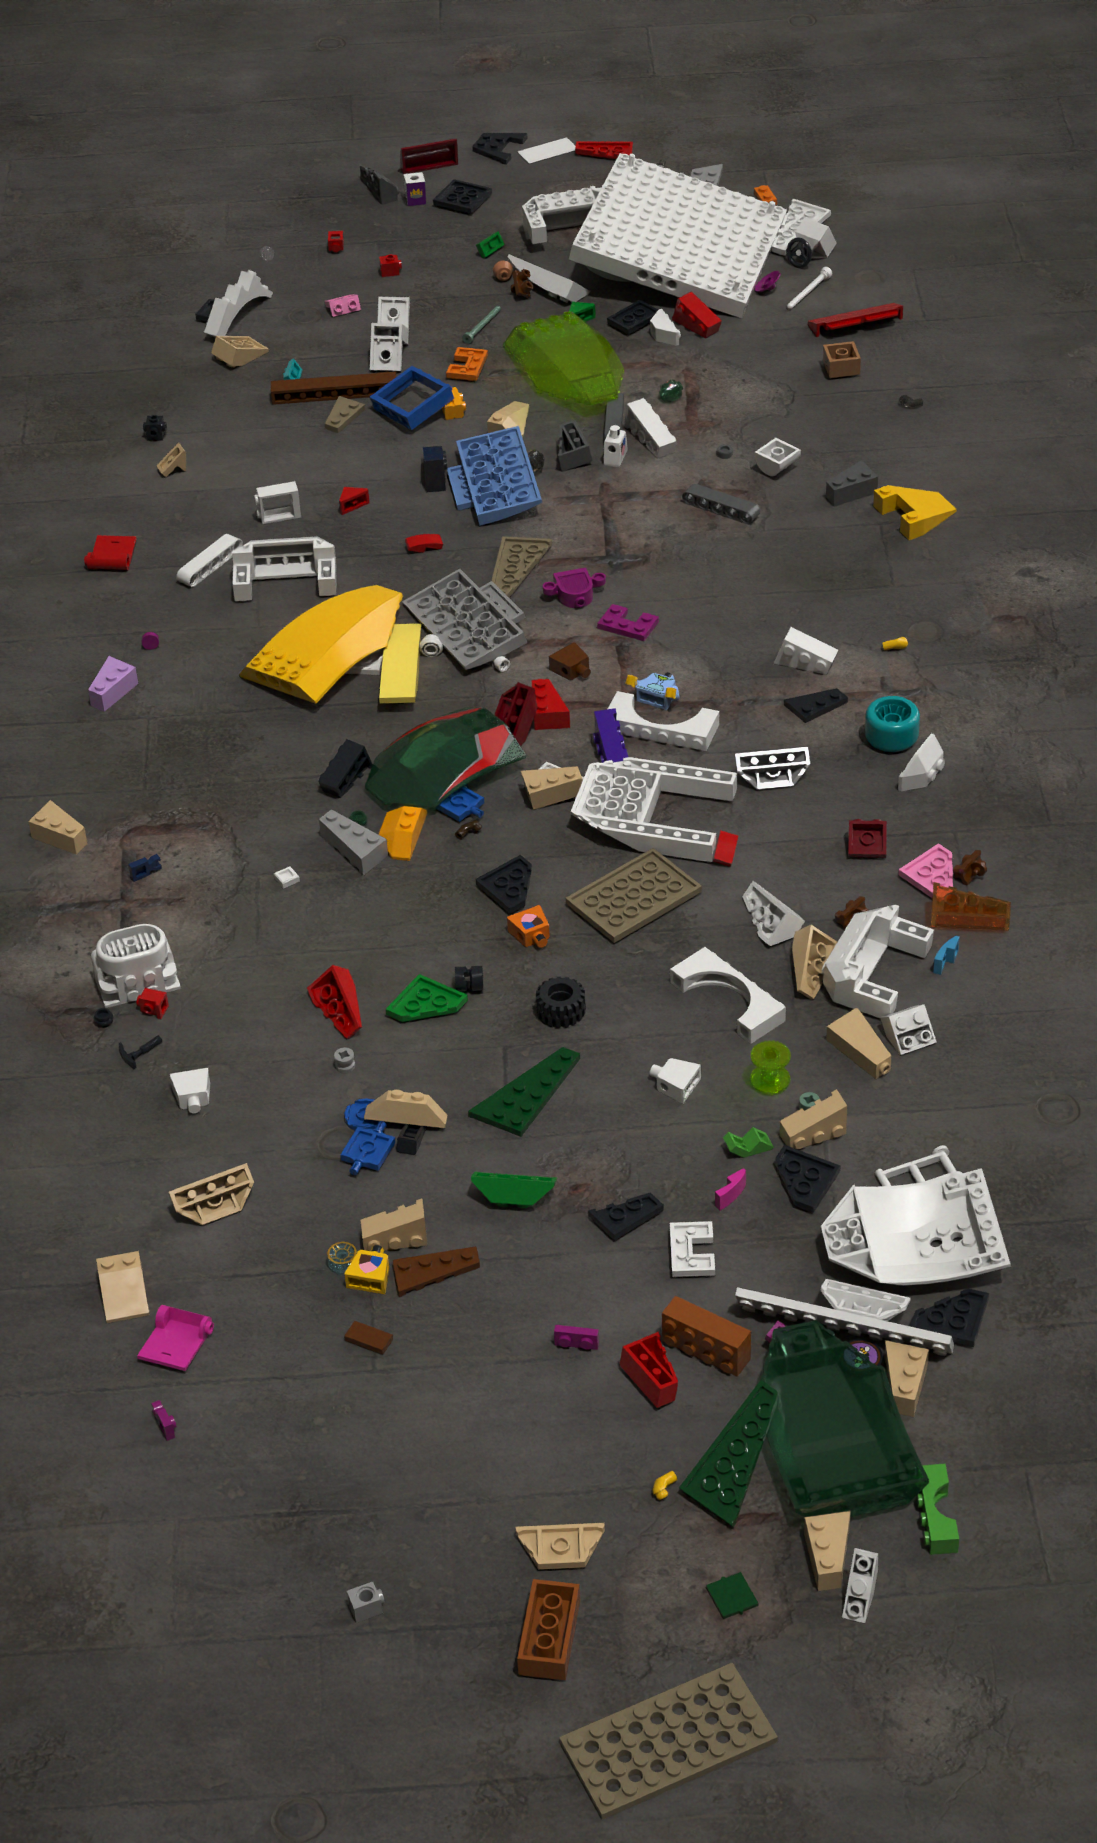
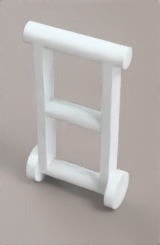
[875,1145,962,1186]

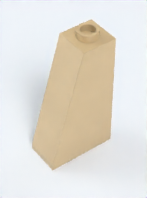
[827,1008,891,1079]

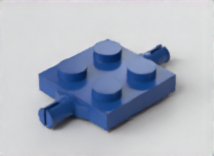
[432,784,484,822]
[340,1121,396,1175]

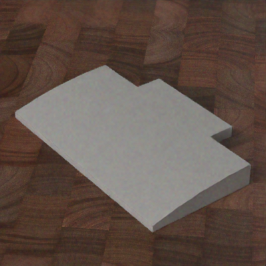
[402,569,527,670]

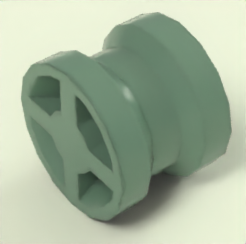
[799,1092,820,1111]

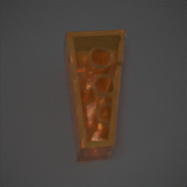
[931,882,1011,931]

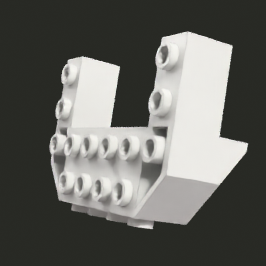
[522,188,600,244]
[232,536,336,601]
[821,905,934,1018]

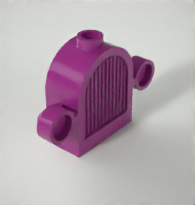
[543,567,606,608]

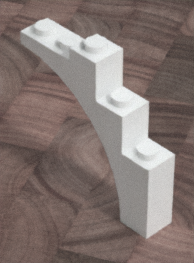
[204,270,273,338]

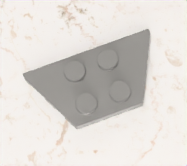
[690,164,723,186]

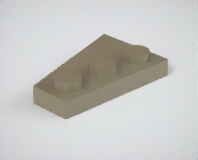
[325,396,365,433]

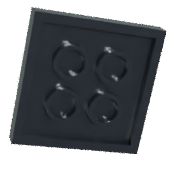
[433,179,492,214]

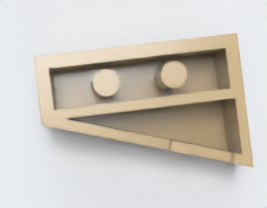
[780,1089,847,1149]
[361,1199,427,1251]
[884,1340,929,1417]

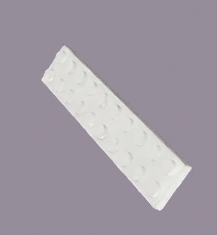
[735,1287,954,1356]

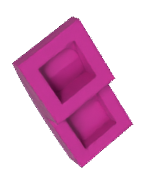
[715,1168,746,1211]

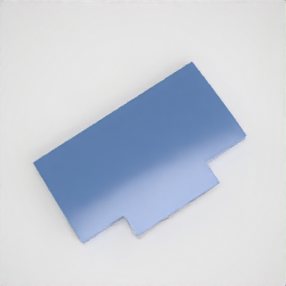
[447,426,542,526]

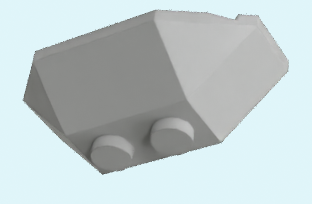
[735,747,810,790]

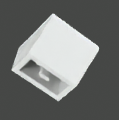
[881,1004,937,1055]

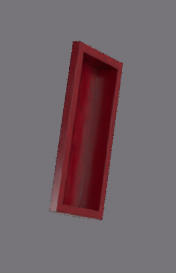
[400,139,458,174]

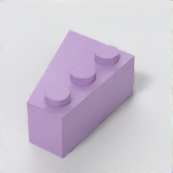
[88,656,138,712]

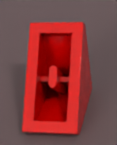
[339,487,370,515]

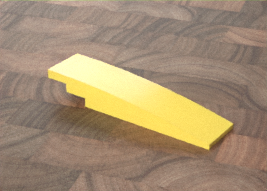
[379,624,422,703]

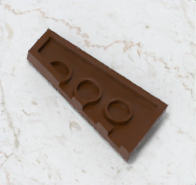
[393,1246,480,1297]

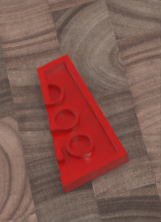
[575,141,633,159]

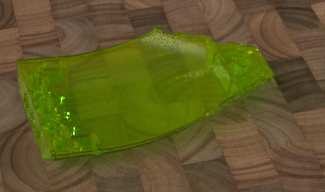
[503,311,624,406]

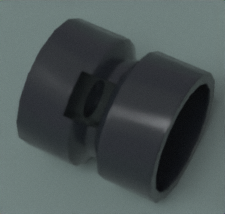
[455,966,484,992]

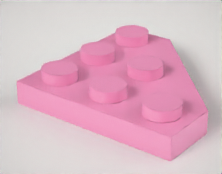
[898,843,953,903]

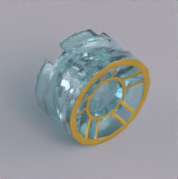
[327,1242,357,1275]

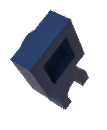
[128,854,162,882]

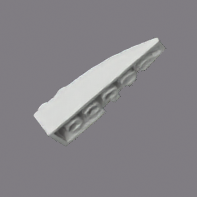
[508,254,590,303]

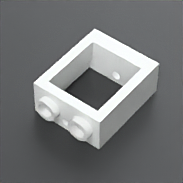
[254,481,301,524]

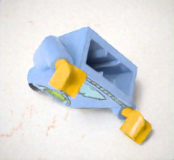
[625,672,680,710]

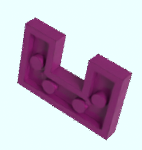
[597,604,659,641]

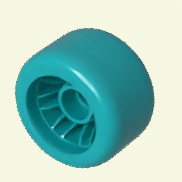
[865,696,920,752]

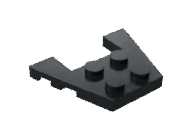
[472,133,528,165]

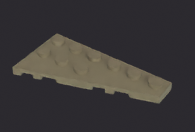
[491,536,552,597]

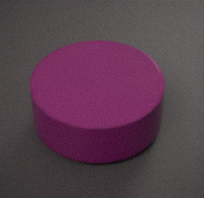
[142,632,159,650]

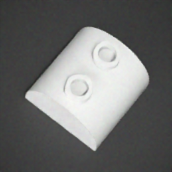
[755,438,801,476]

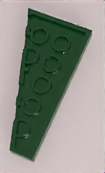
[468,1047,580,1137]
[679,1380,780,1528]

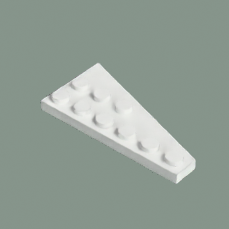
[772,199,831,256]

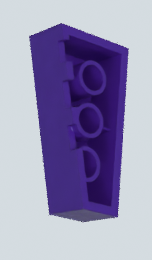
[592,708,628,763]

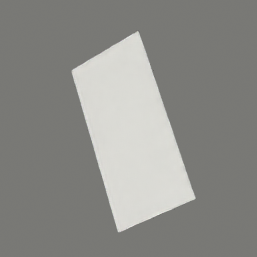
[517,138,576,163]

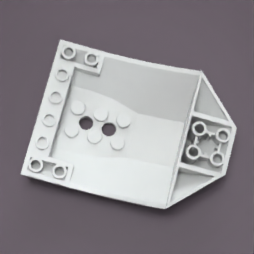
[821,1168,1011,1285]

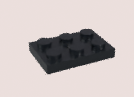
[607,300,658,335]

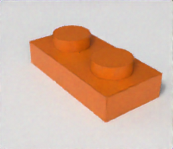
[754,185,777,205]

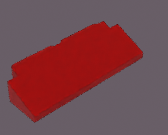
[808,303,903,337]

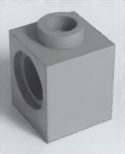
[346,1582,385,1623]

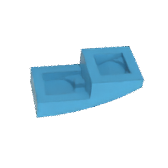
[933,936,960,975]

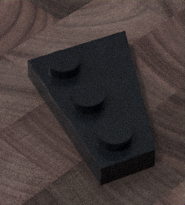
[784,688,848,723]

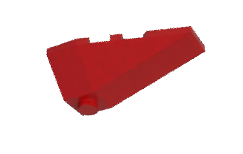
[307,965,362,1039]

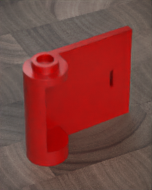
[84,535,137,570]

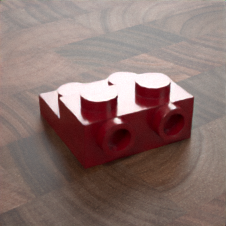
[848,819,887,858]

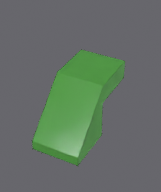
[723,1127,774,1158]

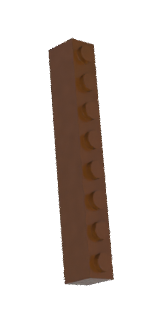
[271,372,396,405]

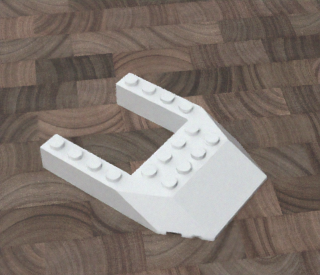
[571,757,737,862]

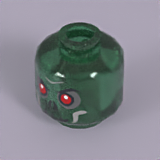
[659,379,683,403]

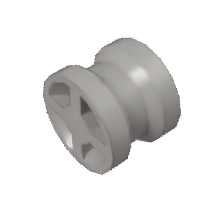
[334,1047,355,1073]

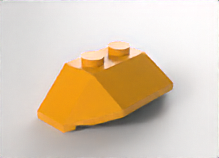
[378,806,428,861]

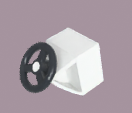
[786,217,837,268]

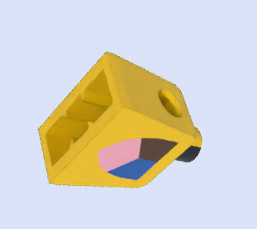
[344,1245,389,1294]

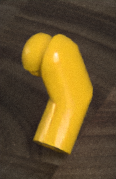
[652,1471,677,1500]

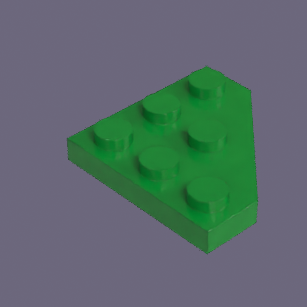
[386,974,468,1022]

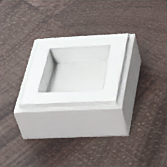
[274,866,300,889]

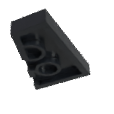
[588,1193,664,1241]

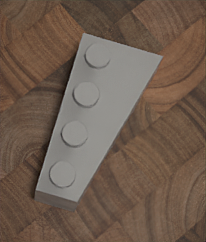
[319,809,388,876]

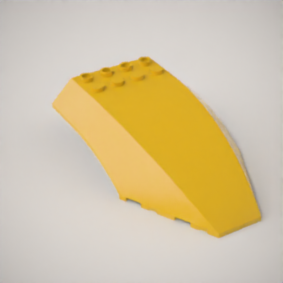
[239,585,403,704]

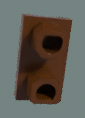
[510,269,533,299]
[953,850,987,885]
[835,896,869,931]

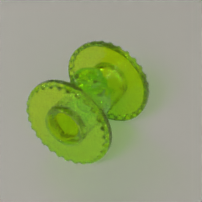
[750,1040,791,1095]

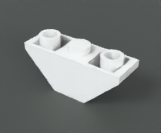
[650,309,681,346]
[842,1548,878,1623]

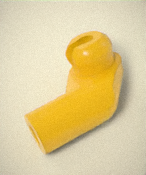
[882,637,908,650]

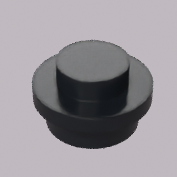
[93,1008,113,1026]

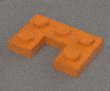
[446,347,488,381]

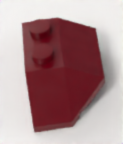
[489,682,537,756]

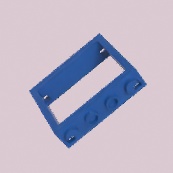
[370,366,454,430]

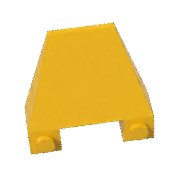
[873,485,957,540]

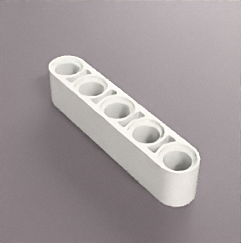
[177,534,243,587]

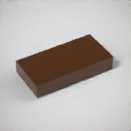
[344,1321,393,1355]

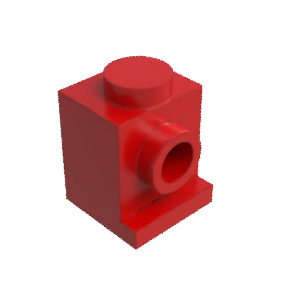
[328,231,344,252]
[136,988,169,1019]

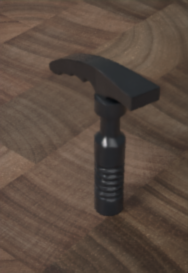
[119,1035,162,1069]

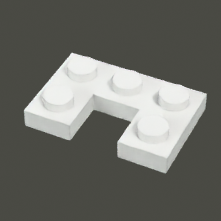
[670,1221,715,1277]

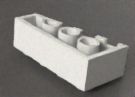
[624,398,676,458]

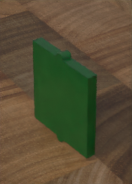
[706,1572,759,1619]

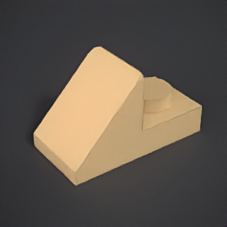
[157,443,186,477]

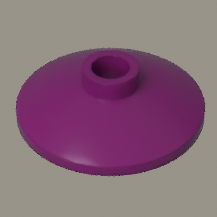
[755,270,781,292]

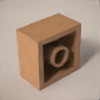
[823,341,861,378]

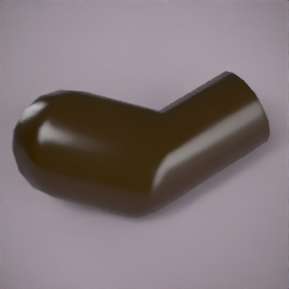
[455,820,482,840]

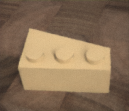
[521,766,583,810]
[29,800,87,855]
[804,1511,850,1591]

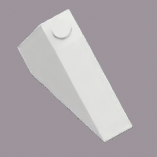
[742,881,805,946]

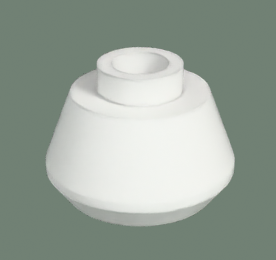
[419,634,443,657]

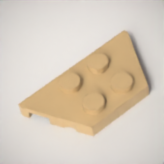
[516,1523,605,1570]

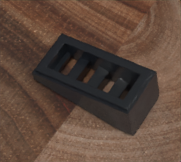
[396,1124,427,1155]

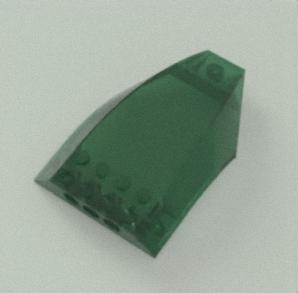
[760,1320,929,1517]

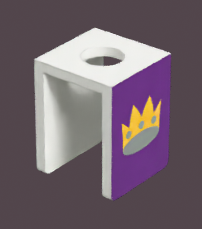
[404,172,426,206]

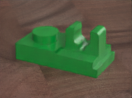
[476,231,505,258]

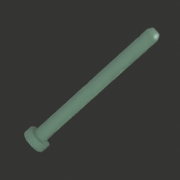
[462,306,501,344]

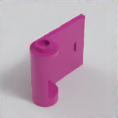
[137,1305,214,1371]

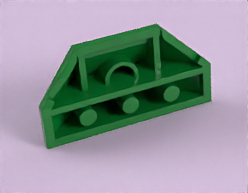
[471,1172,557,1208]

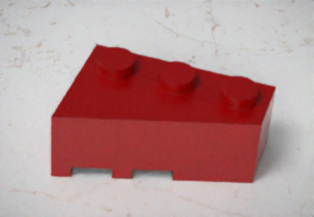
[672,291,722,338]
[531,679,570,730]
[619,1332,678,1408]

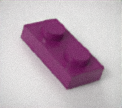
[554,1325,599,1350]

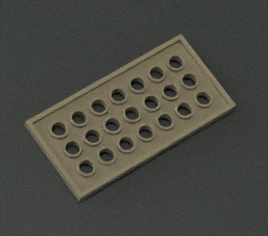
[559,1663,778,1820]

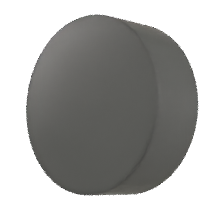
[717,445,733,459]

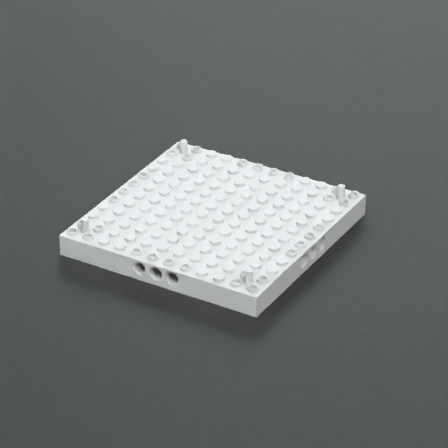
[569,153,787,318]

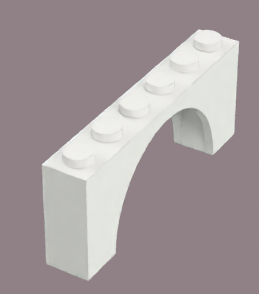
[608,691,719,751]
[670,947,786,1044]

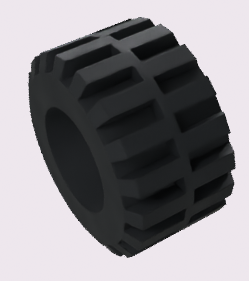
[536,976,586,1028]

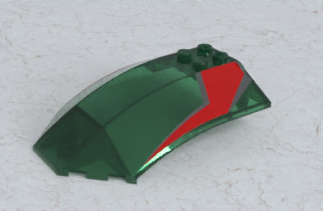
[365,707,526,810]

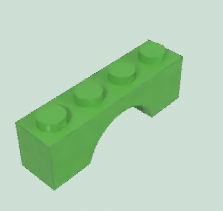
[914,1464,959,1555]

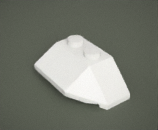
[898,734,945,791]
[821,1279,911,1321]

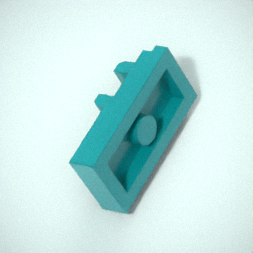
[283,358,302,380]

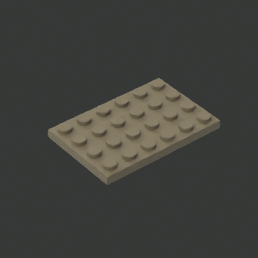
[566,848,702,943]

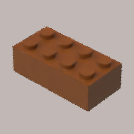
[662,1296,751,1377]
[517,1579,580,1680]

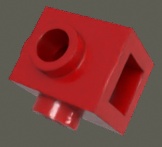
[379,254,402,277]

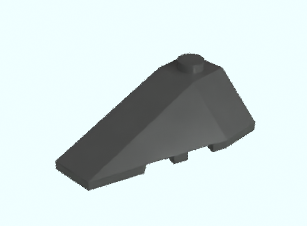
[360,165,399,204]

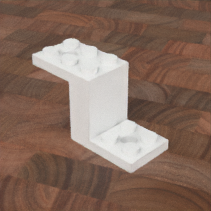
[370,297,410,371]

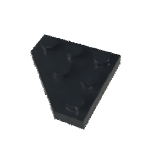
[475,855,532,914]
[775,1145,841,1213]
[910,1288,989,1347]

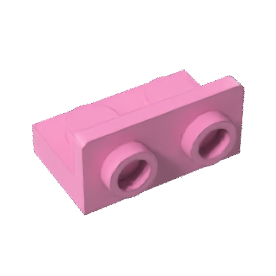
[325,294,361,317]

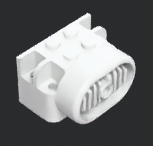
[91,924,181,1008]

